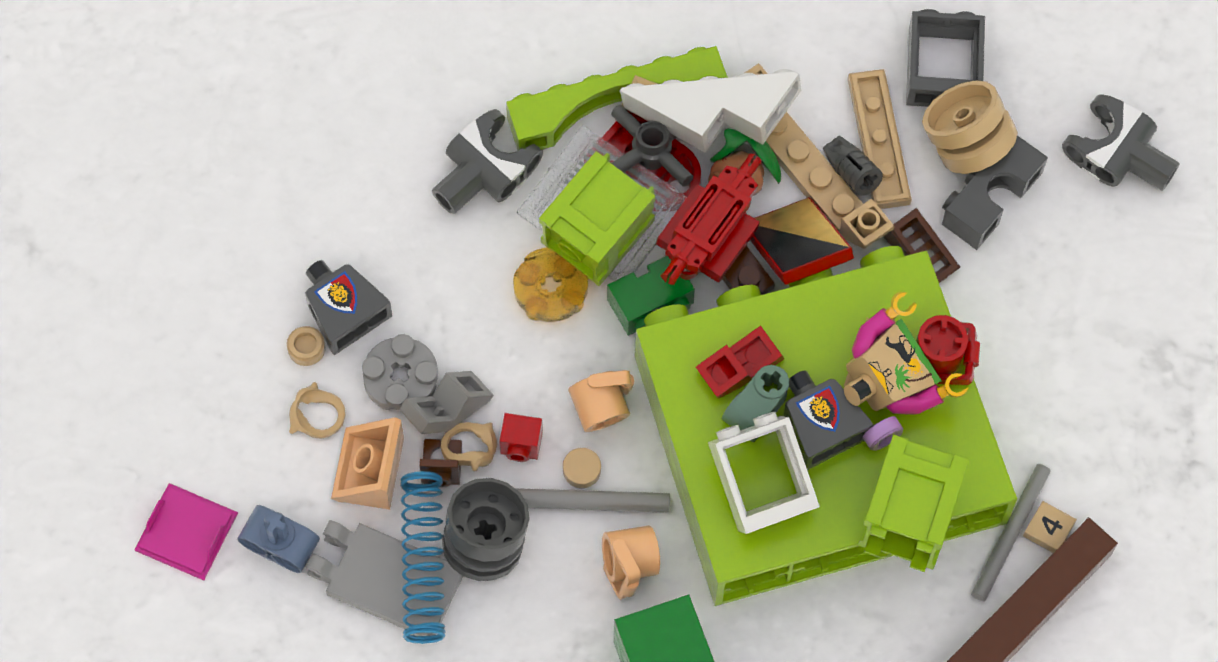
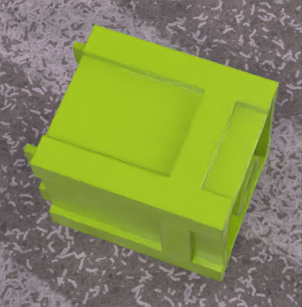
[539,151,656,286]
[858,434,970,572]

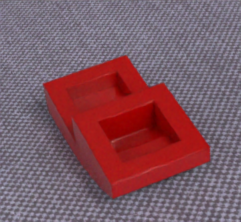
[696,325,784,399]

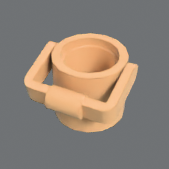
[568,370,634,432]
[602,525,660,600]

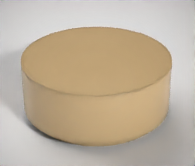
[287,326,325,366]
[563,448,601,488]

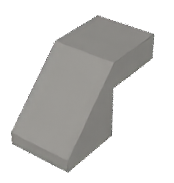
[399,371,494,434]

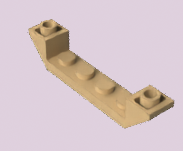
[745,63,894,249]

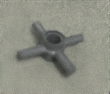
[611,105,693,187]

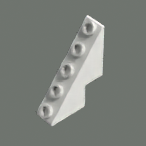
[620,69,801,153]

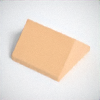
[331,417,404,510]

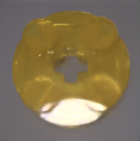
[513,247,588,322]

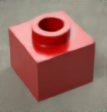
[499,413,543,462]

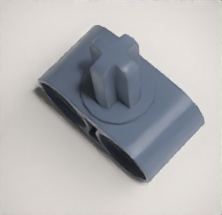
[237,505,320,573]

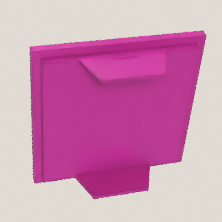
[134,483,238,580]

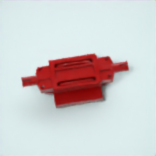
[656,153,762,285]

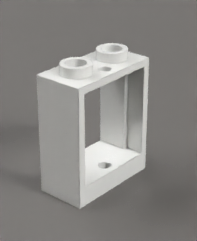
[708,412,820,534]

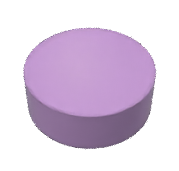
[863,416,903,451]

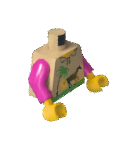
[844,292,968,415]

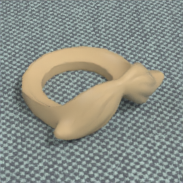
[289,382,345,439]
[441,422,497,471]

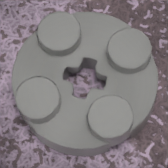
[362,334,438,411]

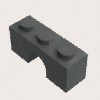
[942,135,1048,250]

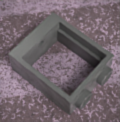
[906,9,985,107]

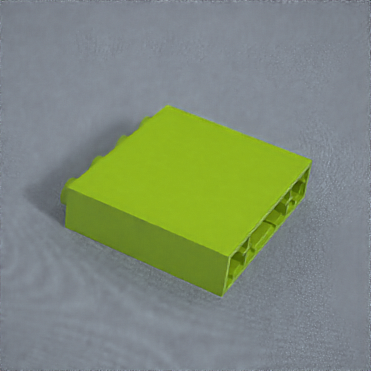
[635,246,1017,606]

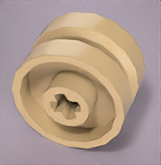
[922,81,1018,174]

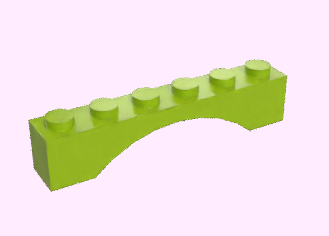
[506,46,728,151]

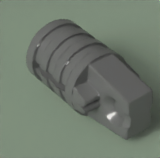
[823,136,883,196]

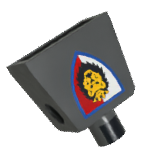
[305,260,392,356]
[784,370,873,470]

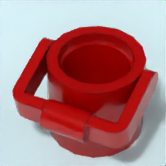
[916,315,980,385]

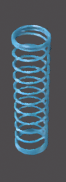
[400,471,446,644]

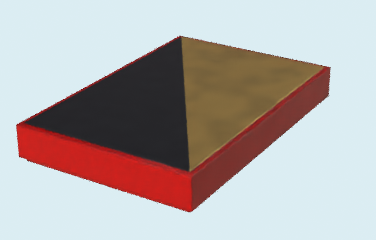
[750,197,854,285]

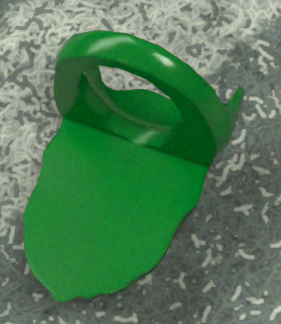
[710,128,781,184]

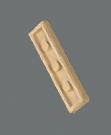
[848,69,912,209]

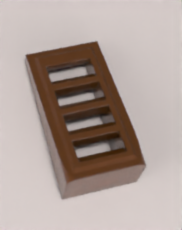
[884,207,960,283]

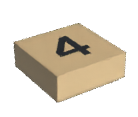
[1023,501,1077,553]

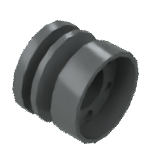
[442,478,529,581]

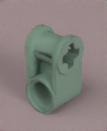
[721,365,789,442]

